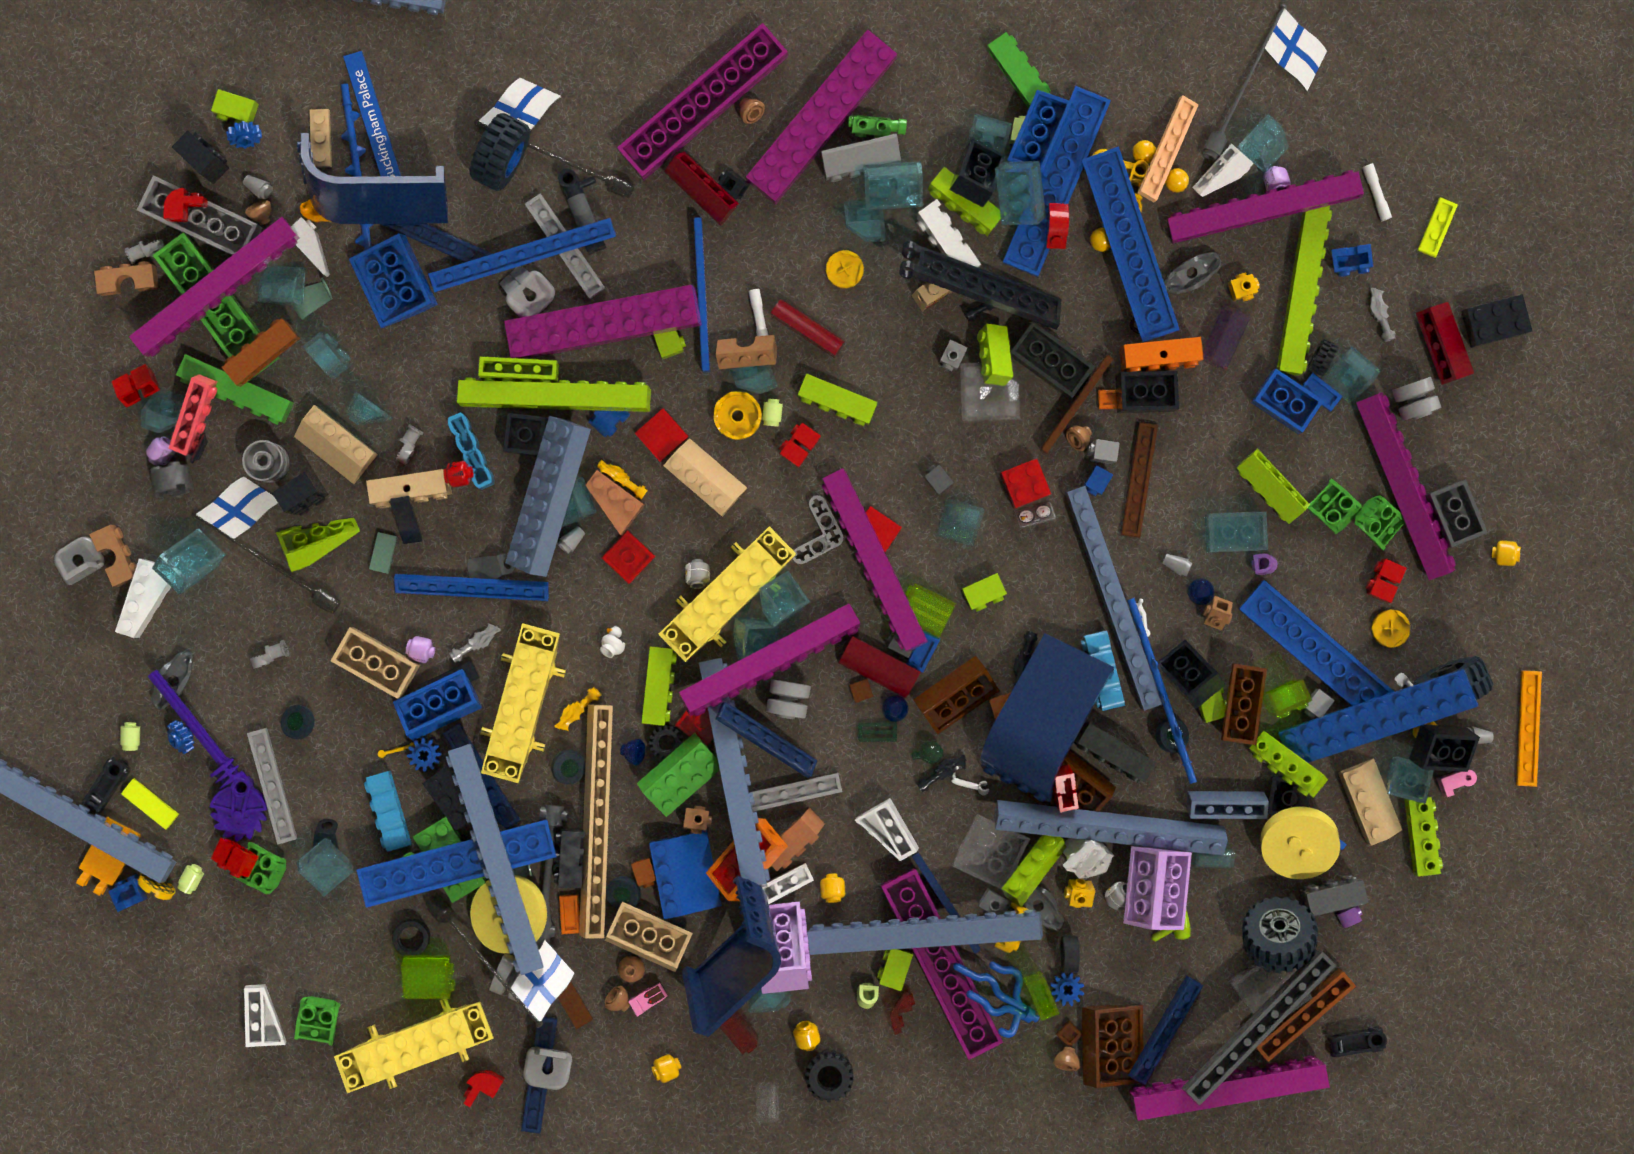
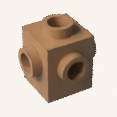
[1203,596,1233,630]
[683,806,712,834]

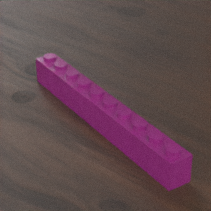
[1168,170,1364,244]
[129,217,300,357]
[1356,392,1456,581]
[822,468,928,652]
[679,604,860,717]

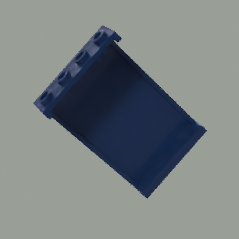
[682,876,781,1037]

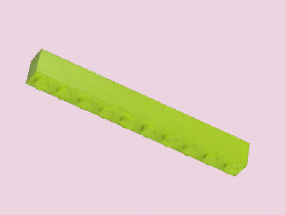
[1277,206,1332,376]
[457,377,651,412]

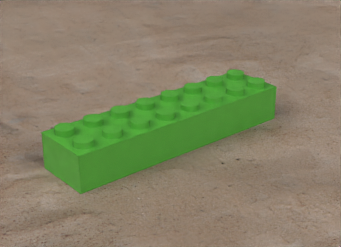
[153,232,280,381]

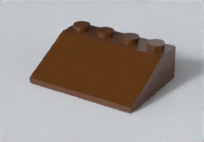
[1023,750,1116,812]
[1082,1005,1144,1088]

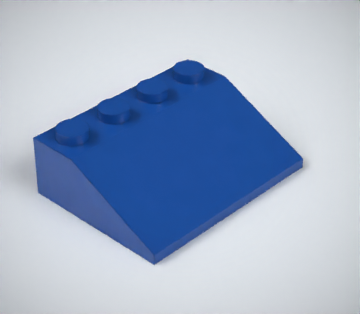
[349,233,438,328]
[649,830,722,919]

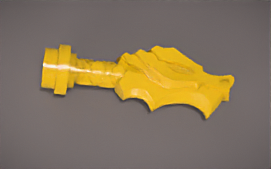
[597,460,648,499]
[555,687,601,731]

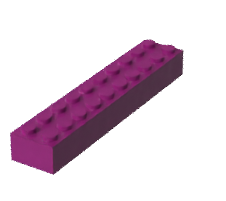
[617,23,788,181]
[746,30,897,205]
[504,285,702,359]
[881,867,1003,1060]
[1129,1056,1330,1121]

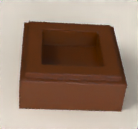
[849,679,874,703]
[1056,1020,1082,1047]

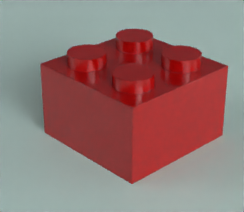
[1000,458,1051,509]

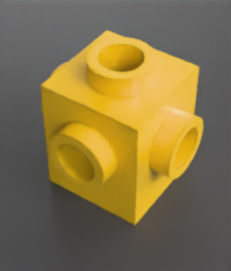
[1227,272,1260,302]
[1064,879,1095,908]

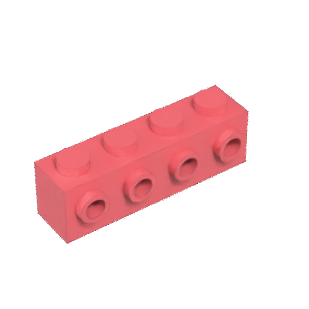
[168,374,217,456]

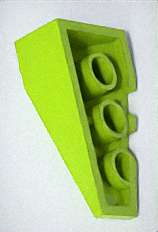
[276,518,360,572]

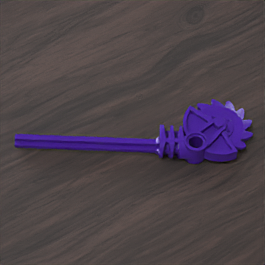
[148,669,268,842]

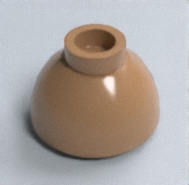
[739,98,765,124]
[245,200,271,225]
[1066,426,1092,451]
[618,956,645,983]
[605,985,630,1011]
[1053,1047,1080,1071]

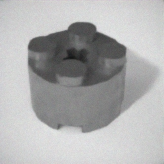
[150,462,194,498]

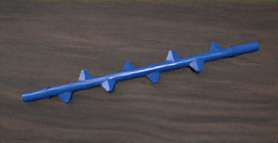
[341,84,374,250]
[1127,598,1197,784]

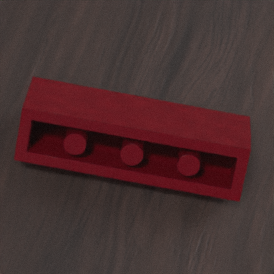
[665,151,739,226]
[770,299,845,359]
[1416,302,1474,385]
[838,636,920,698]

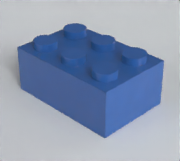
[1251,369,1324,434]

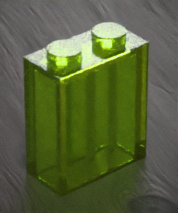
[905,583,956,638]
[401,955,456,999]
[1023,971,1060,1021]

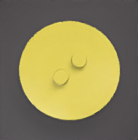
[1260,807,1340,879]
[470,875,547,953]

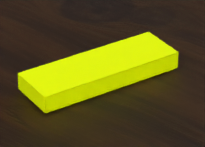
[1417,197,1458,258]
[121,778,179,830]

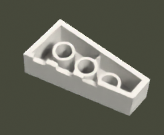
[916,199,981,268]
[115,558,181,638]

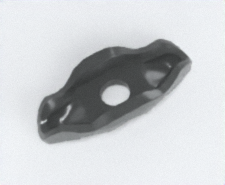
[1164,252,1221,294]
[151,651,194,710]
[1023,886,1064,931]

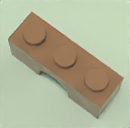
[94,261,159,296]
[716,335,777,369]
[89,525,137,587]

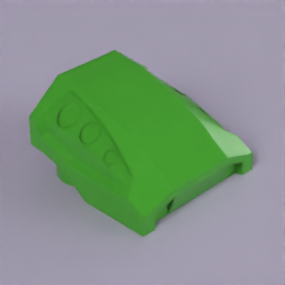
[1307,478,1362,534]
[1355,495,1406,551]
[232,842,286,894]
[294,997,340,1046]

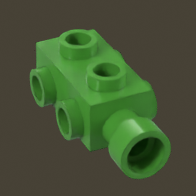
[848,115,907,138]

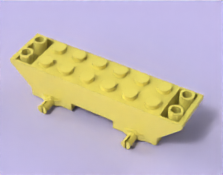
[659,526,796,662]
[480,623,566,783]
[334,997,494,1093]

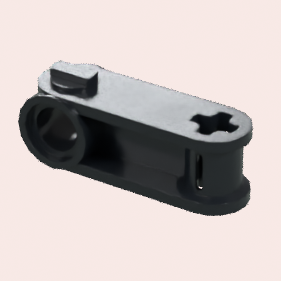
[82,757,130,814]
[1327,1025,1387,1057]

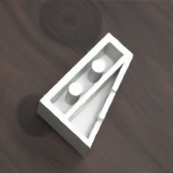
[855,798,919,861]
[244,984,286,1047]

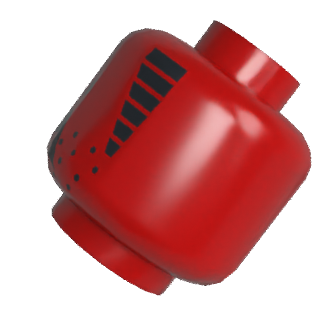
[443,461,474,487]

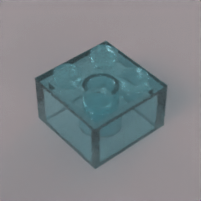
[303,332,352,380]
[297,838,354,897]

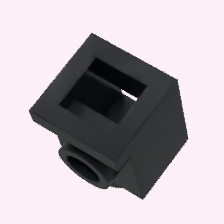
[718,170,750,199]

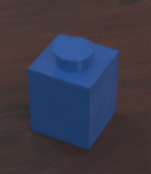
[1084,465,1113,497]

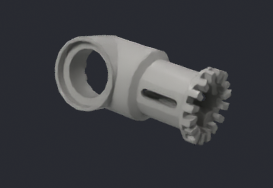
[125,239,165,264]
[396,424,423,465]
[250,640,289,669]

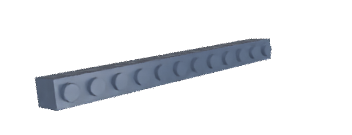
[1065,486,1162,711]
[699,658,770,887]
[446,744,544,975]
[0,759,176,883]
[994,800,1228,855]
[807,910,1043,955]

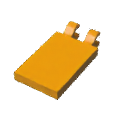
[76,817,141,896]

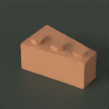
[586,470,645,536]
[771,807,825,871]

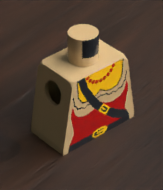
[912,282,952,312]

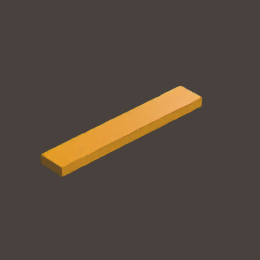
[1516,671,1542,787]

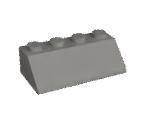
[821,134,901,182]

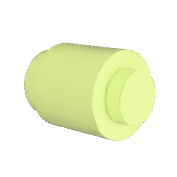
[762,399,783,427]
[120,722,140,751]
[177,864,204,894]

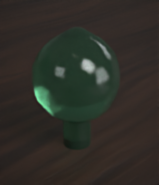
[911,741,944,764]

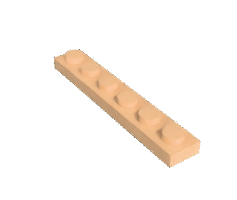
[1138,95,1198,203]

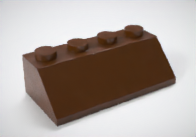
[913,656,1000,735]
[1221,663,1267,745]

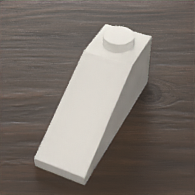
[1192,143,1254,197]
[291,217,330,277]
[762,863,814,904]

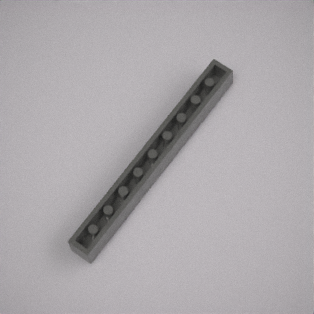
[1181,950,1336,1106]

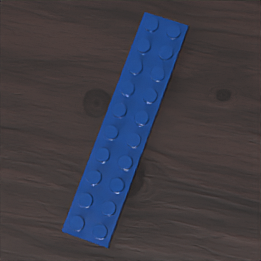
[1003,86,1111,277]
[1082,146,1180,343]
[1238,580,1394,706]
[1278,669,1479,763]
[357,819,557,908]

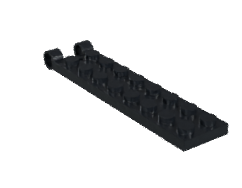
[899,241,1062,330]

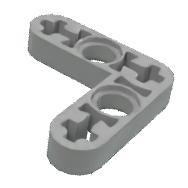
[793,495,843,564]

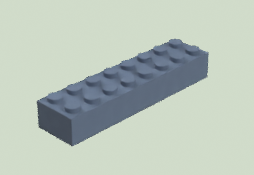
[505,416,591,577]

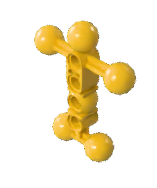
[1090,140,1189,252]

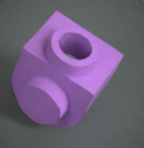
[1252,553,1277,575]
[1336,906,1363,928]

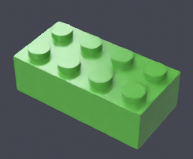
[637,733,720,817]
[413,817,488,903]

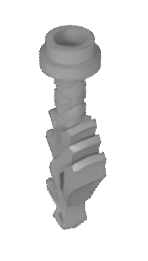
[1369,288,1396,342]
[449,623,501,662]

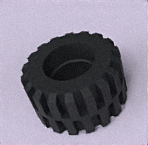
[805,1050,854,1102]

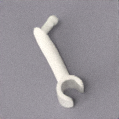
[1136,599,1150,641]
[1395,673,1413,687]
[951,773,989,795]

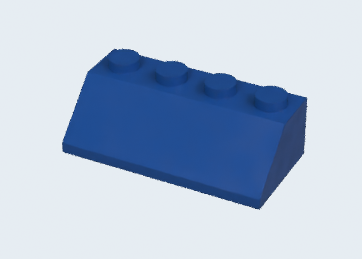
[1007,90,1076,179]
[393,669,482,741]

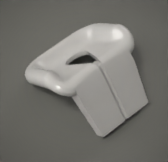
[500,266,555,318]
[54,537,105,585]
[523,1047,572,1090]

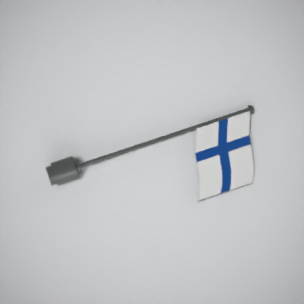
[1202,4,1327,161]

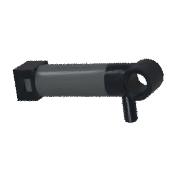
[558,168,607,255]

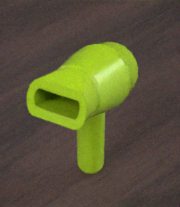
[1151,909,1191,941]

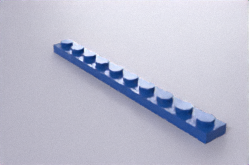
[428,218,616,292]

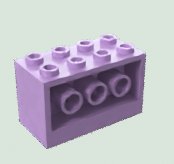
[1123,846,1192,930]
[761,902,812,994]

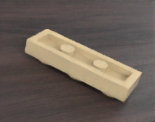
[310,109,332,168]

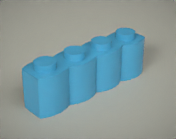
[448,412,495,490]
[1081,631,1125,711]
[364,770,412,852]

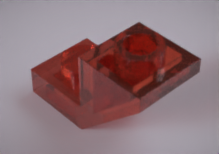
[890,989,915,1035]

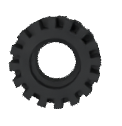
[1308,339,1338,377]
[649,725,684,759]

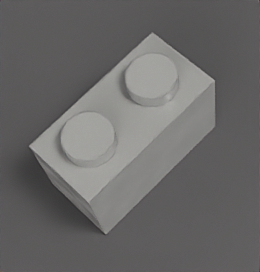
[1087,439,1120,464]

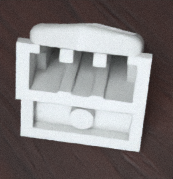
[1063,838,1114,880]

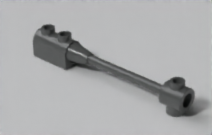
[536,805,568,950]

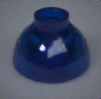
[1188,578,1215,605]
[882,695,909,722]
[620,739,646,766]

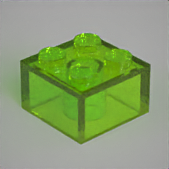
[1263,679,1313,718]

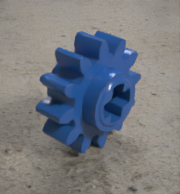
[226,121,262,149]
[167,720,194,754]
[407,737,442,772]
[1050,972,1084,1006]

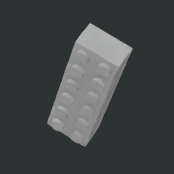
[137,175,262,255]

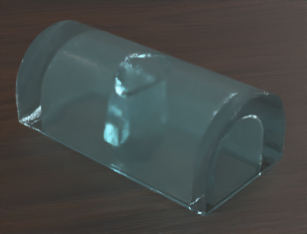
[1194,848,1235,868]

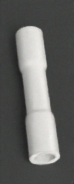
[1362,163,1392,222]
[748,289,768,336]

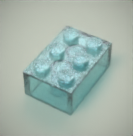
[863,161,923,211]
[995,161,1046,225]
[1205,512,1268,553]
[152,528,226,595]

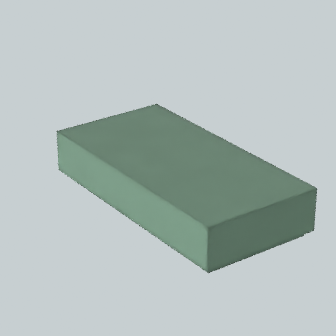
[369,532,397,574]

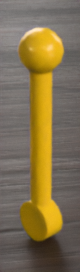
[378,742,415,758]

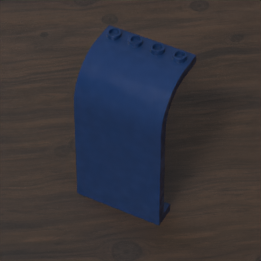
[297,133,448,224]
[981,633,1114,802]

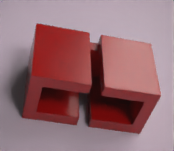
[111,364,160,408]
[779,423,821,468]
[1366,559,1407,603]
[1053,764,1079,812]
[211,838,259,878]

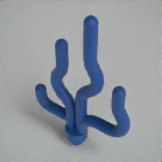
[953,961,1039,1038]

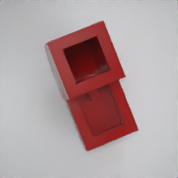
[163,188,208,222]
[1046,203,1069,249]
[463,1070,505,1107]

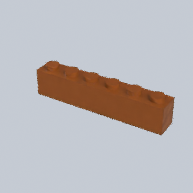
[1256,968,1356,1062]

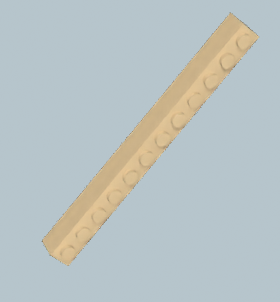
[579,704,613,938]

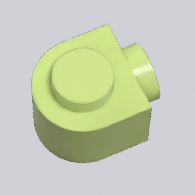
[857,983,879,1009]

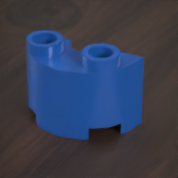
[1332,244,1373,277]
[588,411,630,437]
[108,874,148,912]

